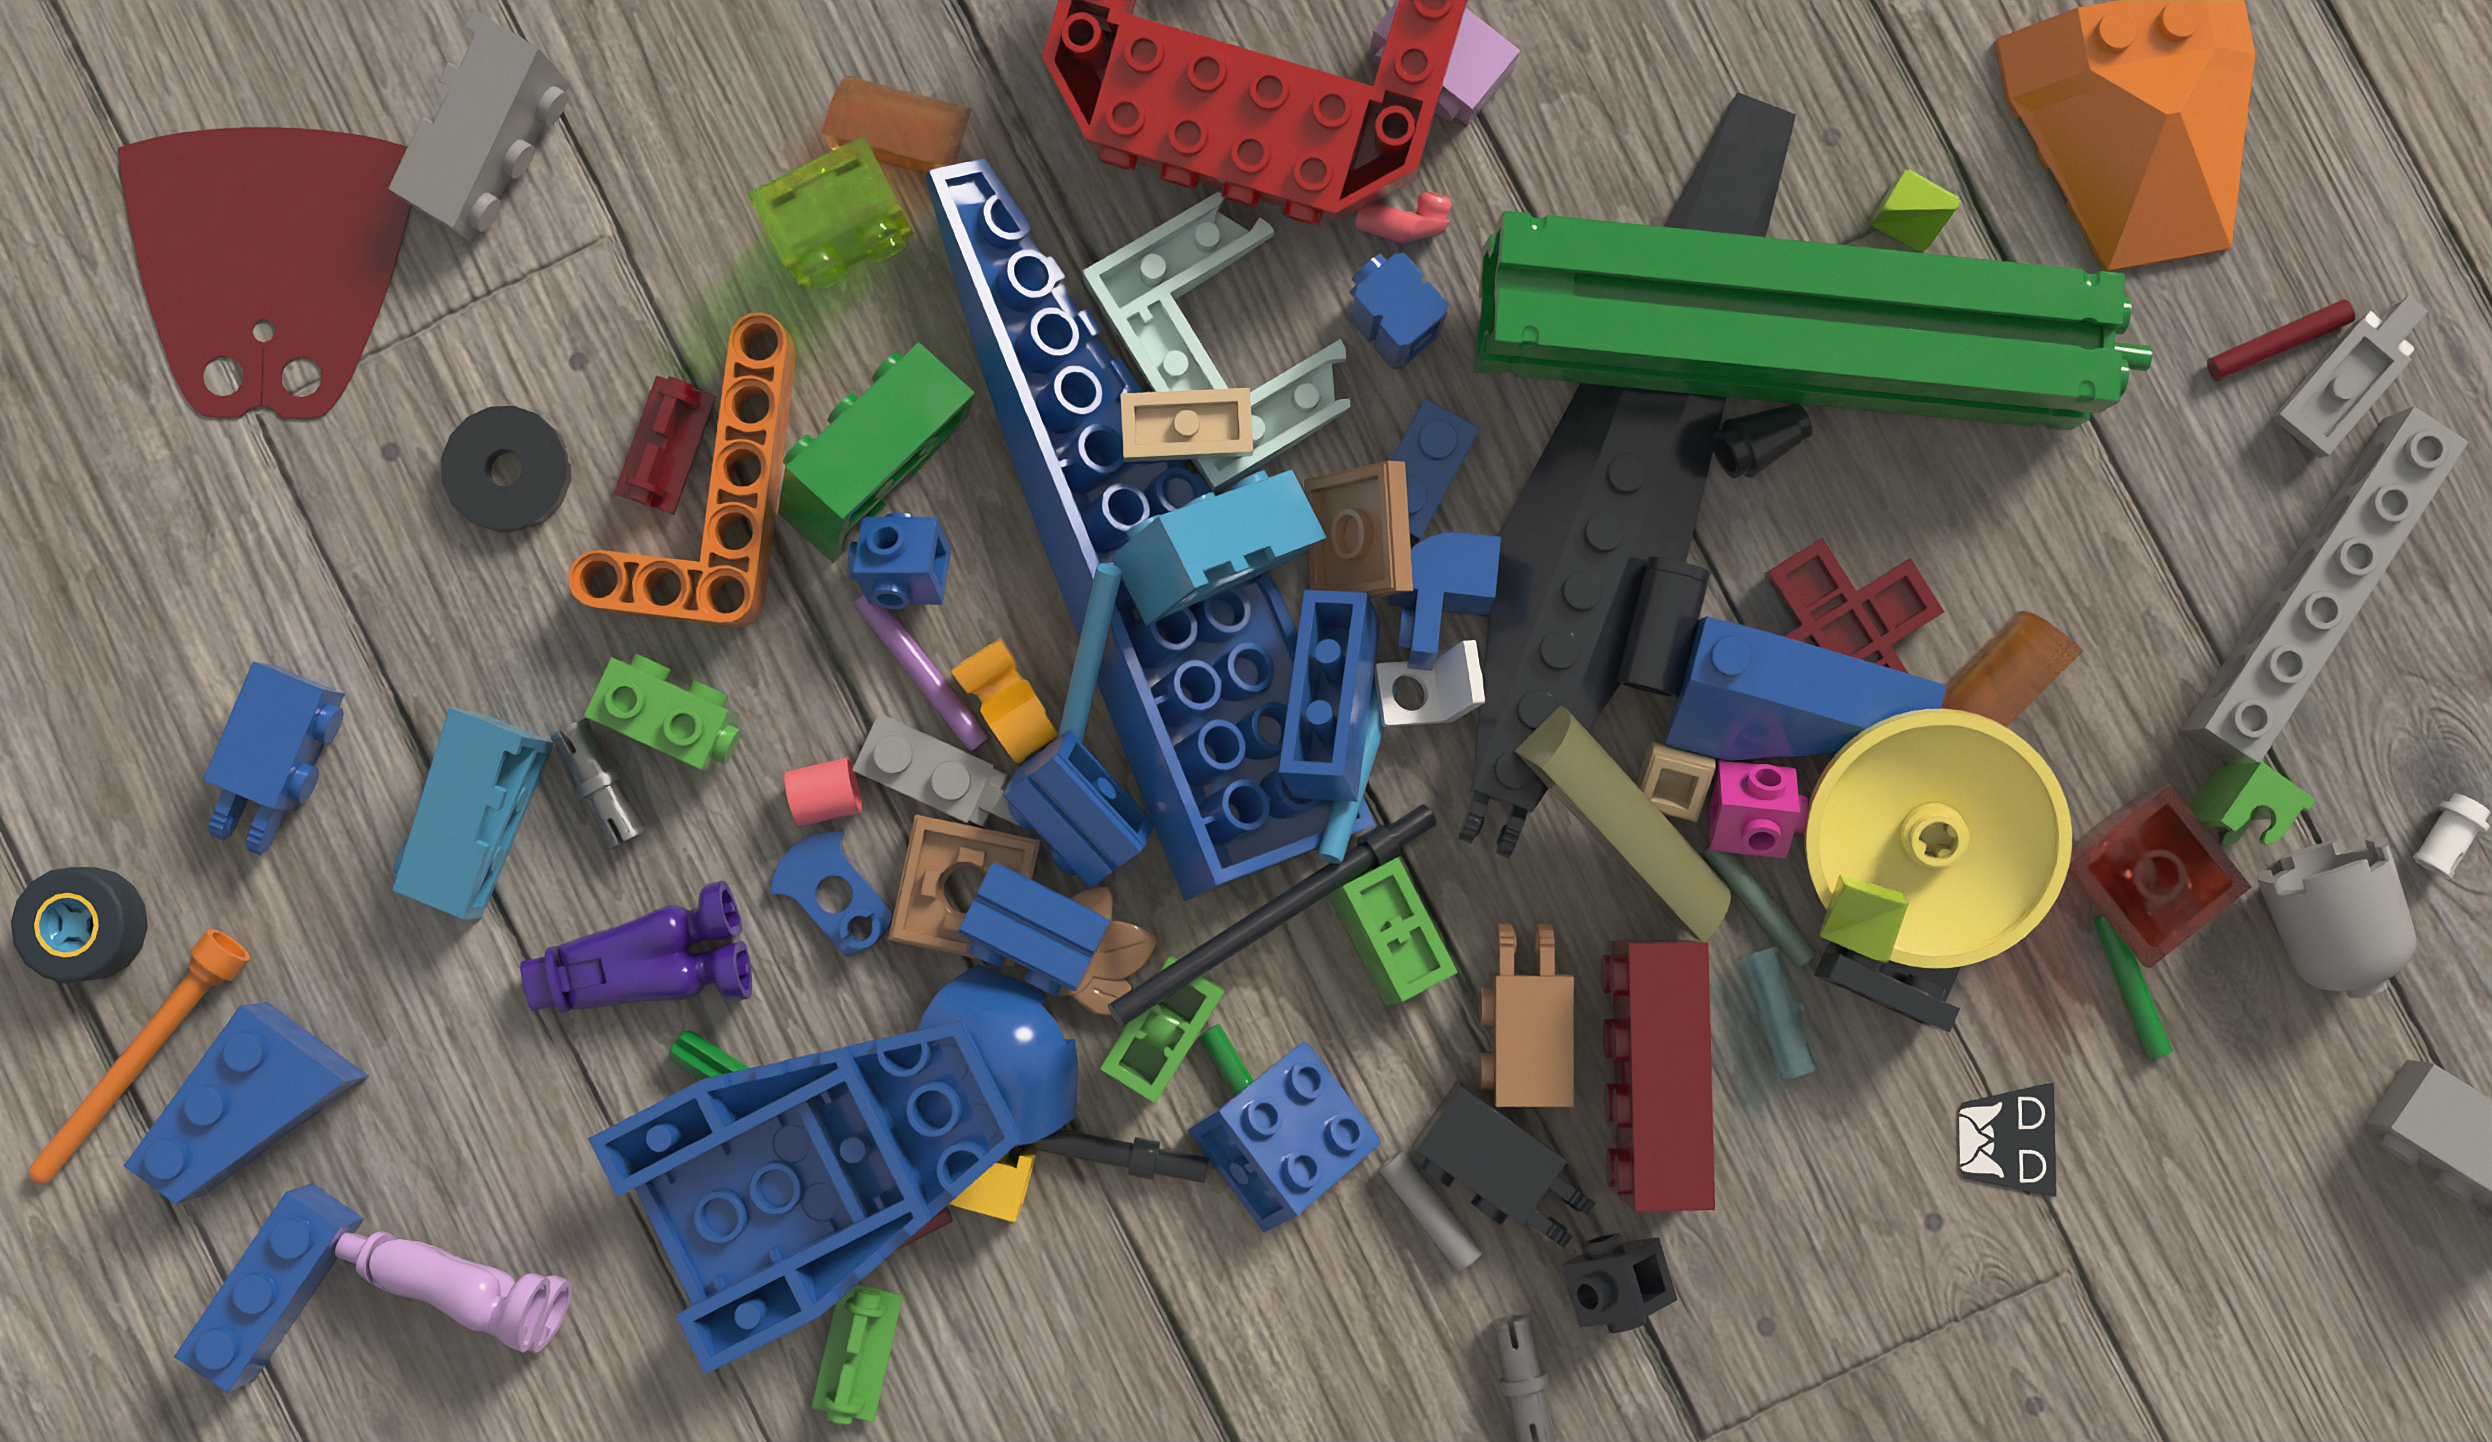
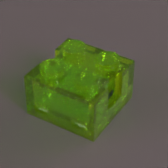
[747,136,915,290]

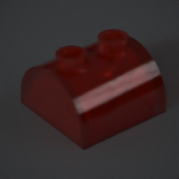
[2068,784,2252,968]

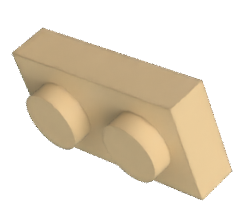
[1121,388,1253,462]

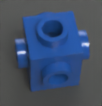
[847,512,951,609]

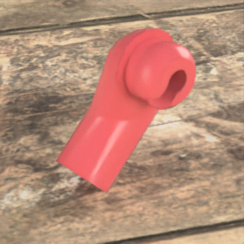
[1356,192,1452,244]

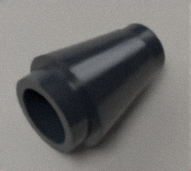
[1712,403,1812,478]

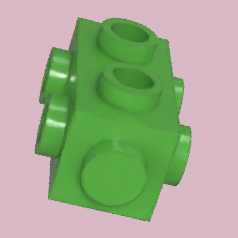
[584,653,741,772]

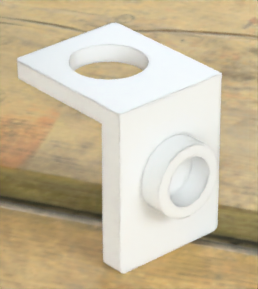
[1374,640,1485,727]

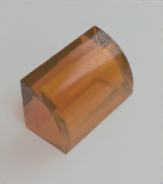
[822,76,971,174]
[1941,610,2083,727]

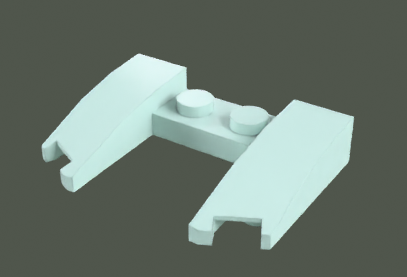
[1082,191,1351,494]

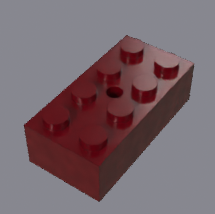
[1601,939,1715,1212]

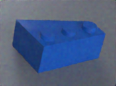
[124,1002,369,1204]

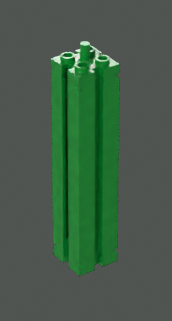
[1473,211,2152,430]

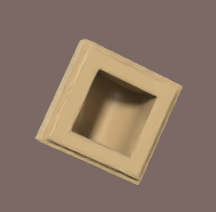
[1637,741,1716,822]

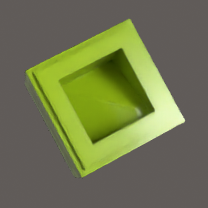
[1869,169,1961,253]
[1819,874,1908,963]

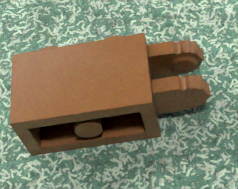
[1479,924,1574,1107]

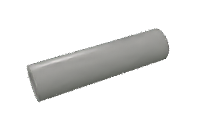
[1378,1150,1482,1272]

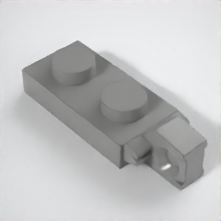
[2271,295,2428,458]
[852,713,1019,827]

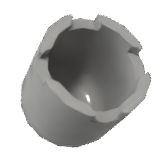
[2258,835,2417,998]

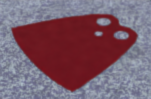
[118,127,411,419]

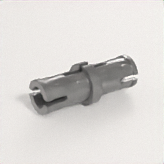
[550,718,647,850]
[1490,1314,1558,1442]

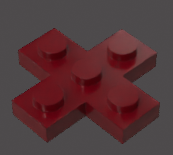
[1764,538,1945,674]

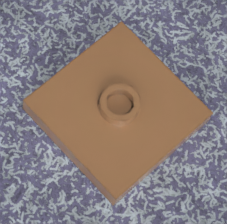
[1304,461,1413,598]

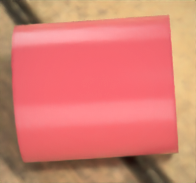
[784,757,862,827]

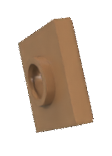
[888,815,1042,966]

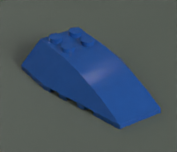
[588,1020,1023,1374]

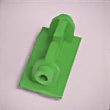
[811,1284,904,1424]

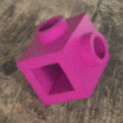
[1707,760,1808,859]

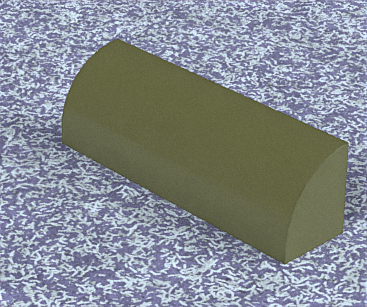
[1515,705,1731,942]

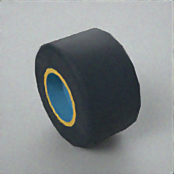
[11,867,148,983]

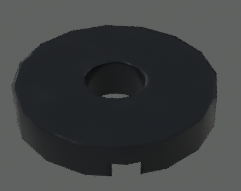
[441,406,571,533]

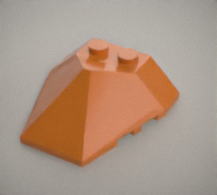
[1994,0,2256,272]

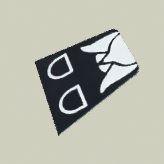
[1959,1082,2057,1197]

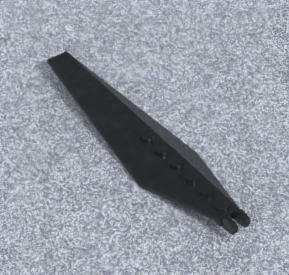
[1458,92,1796,858]

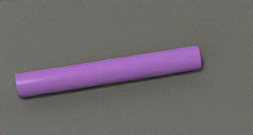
[854,594,991,753]

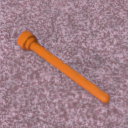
[28,928,250,1184]

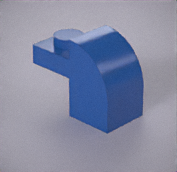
[1388,532,1501,671]

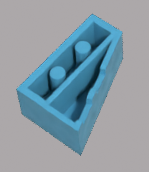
[392,707,555,920]

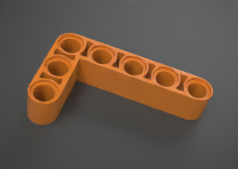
[568,312,797,628]

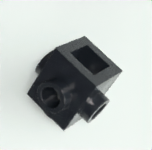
[1561,1233,1678,1333]

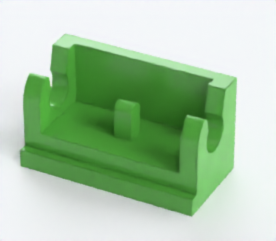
[2177,762,2316,846]
[1328,857,1458,1006]

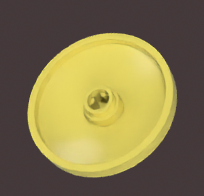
[1804,709,2072,968]

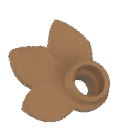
[1059,887,1157,1016]

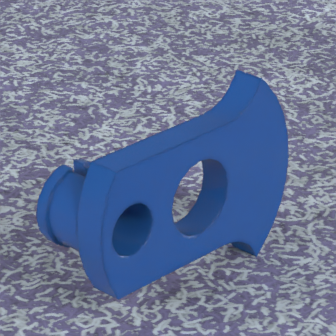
[771,831,894,956]

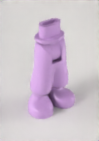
[335,1231,572,1353]

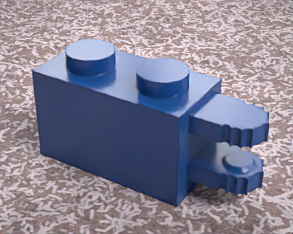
[203,661,345,856]

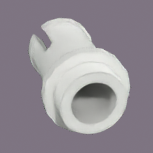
[2412,793,2490,879]

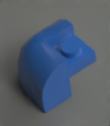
[917,964,1078,1146]

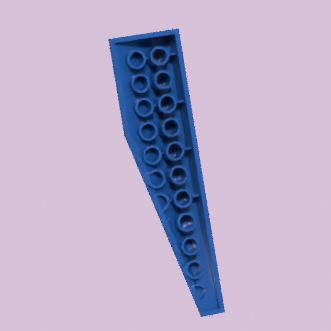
[925,158,1375,901]

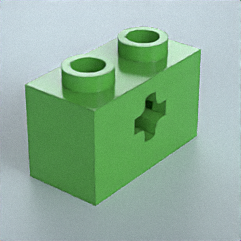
[1100,955,1225,1104]

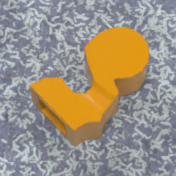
[950,637,1058,765]

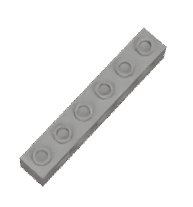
[2179,406,2469,765]

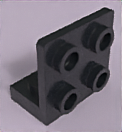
[1814,941,1961,1033]

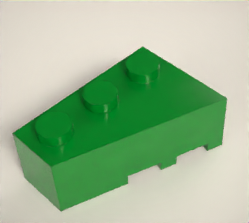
[778,342,975,563]

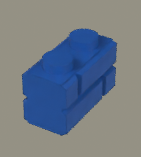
[1349,253,1449,370]
[1003,730,1154,888]
[958,863,1112,997]

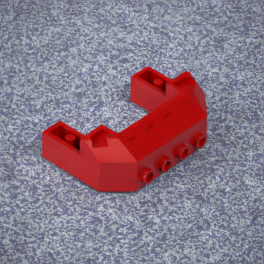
[1042,0,1468,226]

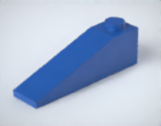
[1664,616,1947,761]

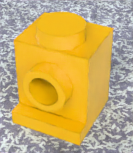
[949,1149,1037,1222]

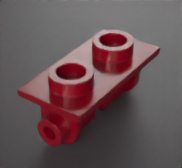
[614,375,717,515]

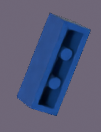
[1279,590,1381,802]
[174,1183,364,1394]

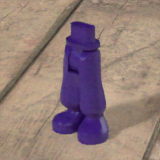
[520,880,752,1013]

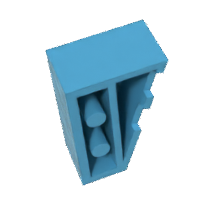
[1111,470,1327,626]

